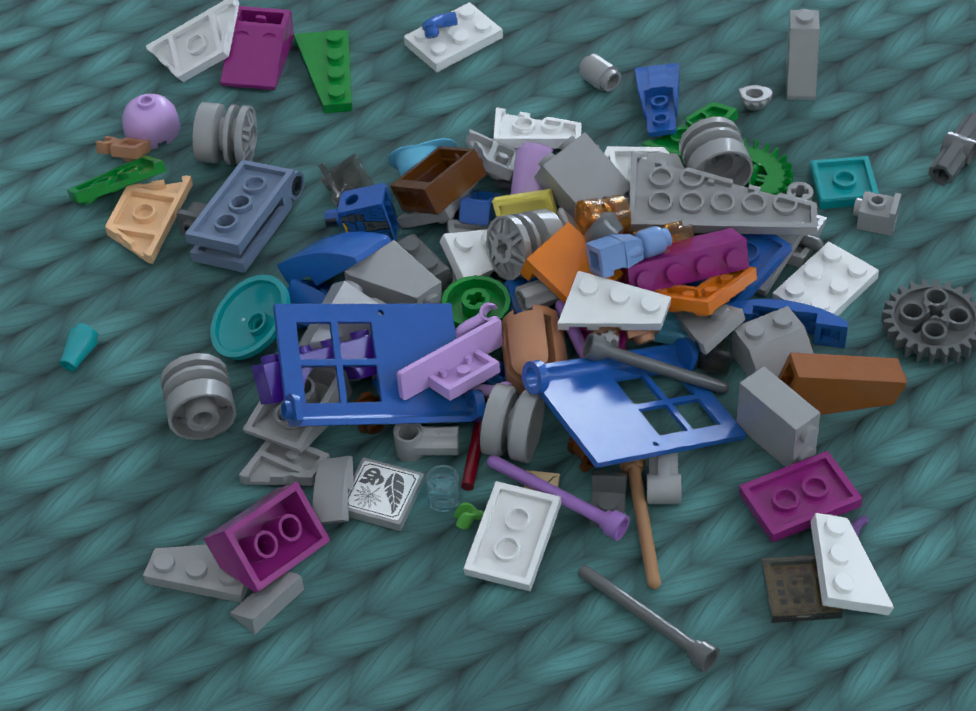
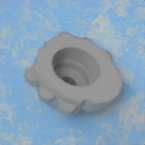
[739,85,773,111]

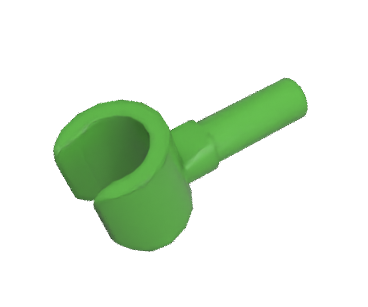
[454,502,485,529]

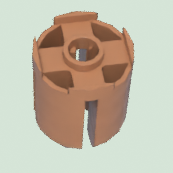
[501,305,567,395]

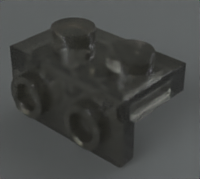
[318,153,375,207]

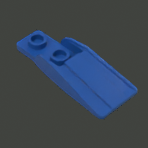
[634,63,680,137]

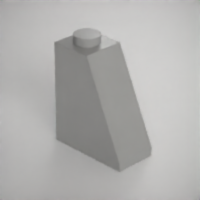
[785,9,820,100]
[345,240,443,304]

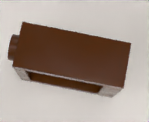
[390,146,487,215]

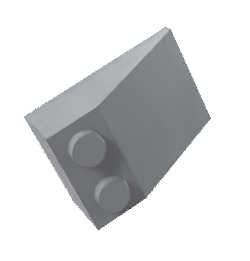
[243,367,353,453]

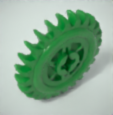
[743,137,794,195]

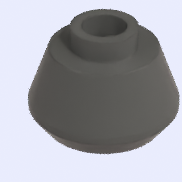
[584,212,624,243]

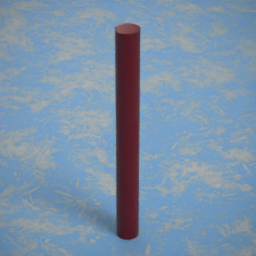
[461,382,489,491]

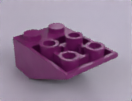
[221,6,294,90]

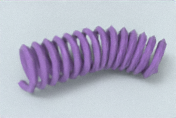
[852,515,869,537]

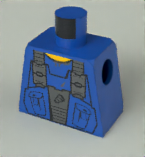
[325,183,399,245]

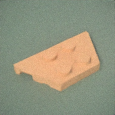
[105,175,193,264]

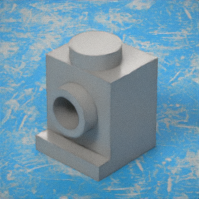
[853,191,901,236]

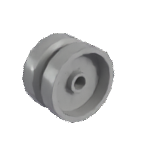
[480,383,545,464]

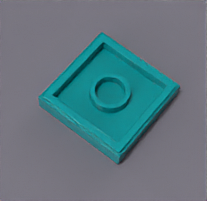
[809,156,879,209]

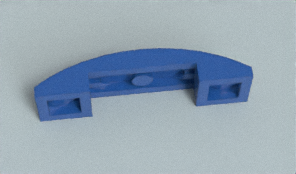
[726,299,848,348]

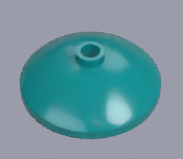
[210,274,290,360]

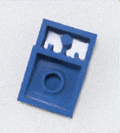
[277,231,391,286]

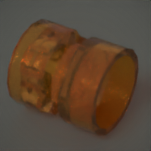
[574,194,631,236]

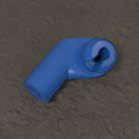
[422,12,458,39]

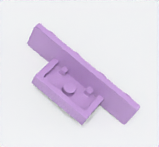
[397,318,503,401]

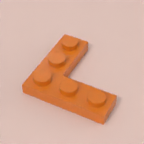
[652,267,757,316]

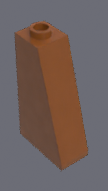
[778,352,907,415]

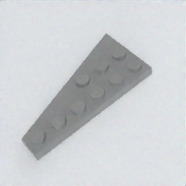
[629,151,818,235]

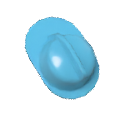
[388,138,457,176]

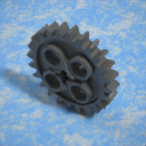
[881,279,976,365]

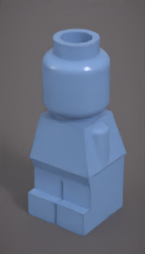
[585,226,672,278]

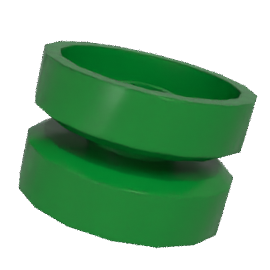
[441,275,511,354]

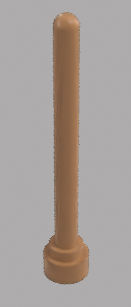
[619,459,661,590]

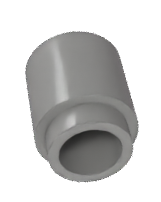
[579,54,621,92]

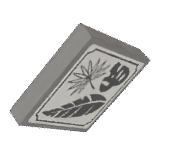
[348,457,425,532]

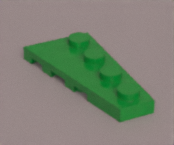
[294,30,352,114]

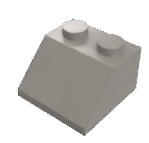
[731,306,814,377]

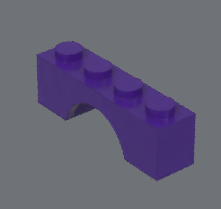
[251,328,377,405]

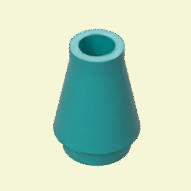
[59,323,99,372]

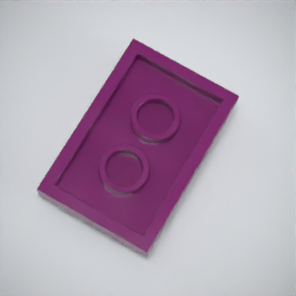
[739,451,863,543]

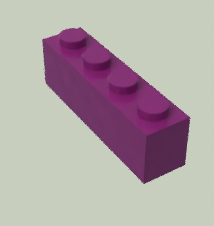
[619,228,749,291]

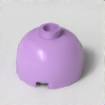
[122,94,181,149]

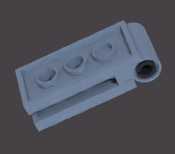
[185,160,304,273]

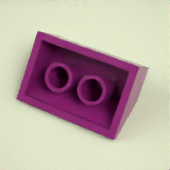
[203,482,330,593]

